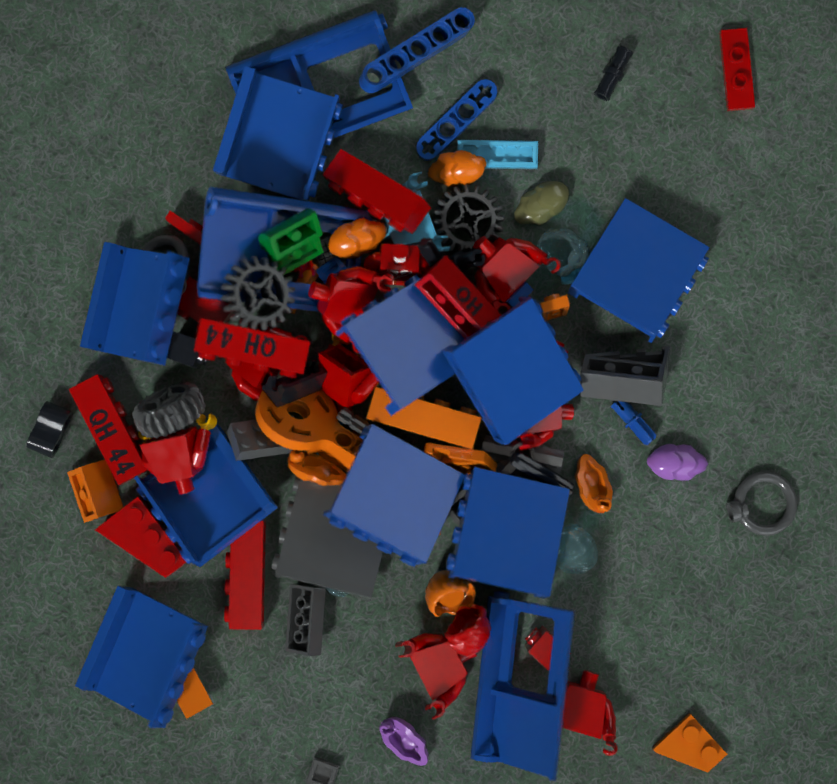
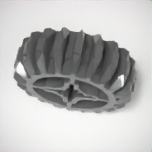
[432,184,505,255]
[220,256,295,331]
[132,382,206,438]

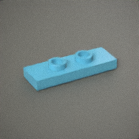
[457,140,538,169]

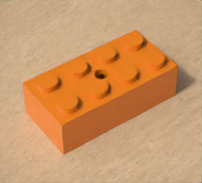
[366,387,481,449]

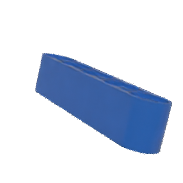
[359,7,475,93]

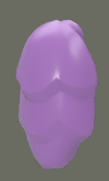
[647,444,708,481]
[379,717,429,766]

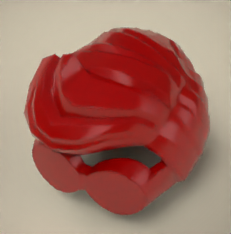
[445,604,491,656]

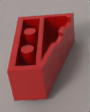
[95,496,187,578]

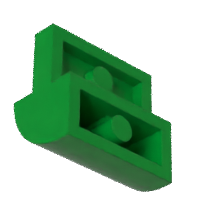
[259,208,324,276]

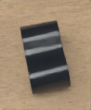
[26,401,72,458]

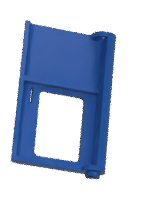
[225,10,413,138]
[197,187,372,312]
[470,591,575,781]

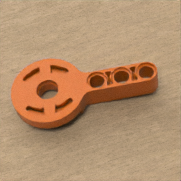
[255,389,363,472]

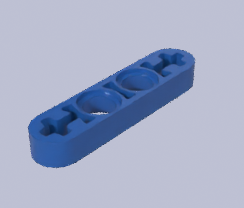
[416,79,497,161]

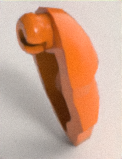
[428,150,486,187]
[328,217,387,259]
[288,450,346,486]
[575,454,613,513]

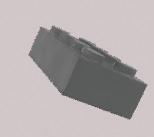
[227,415,300,461]
[285,584,326,656]

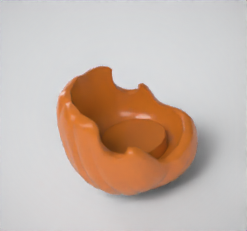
[425,570,476,617]

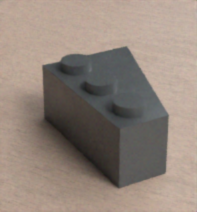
[580,346,670,406]

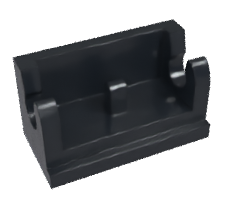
[262,359,328,408]

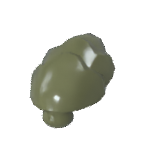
[514,181,569,225]

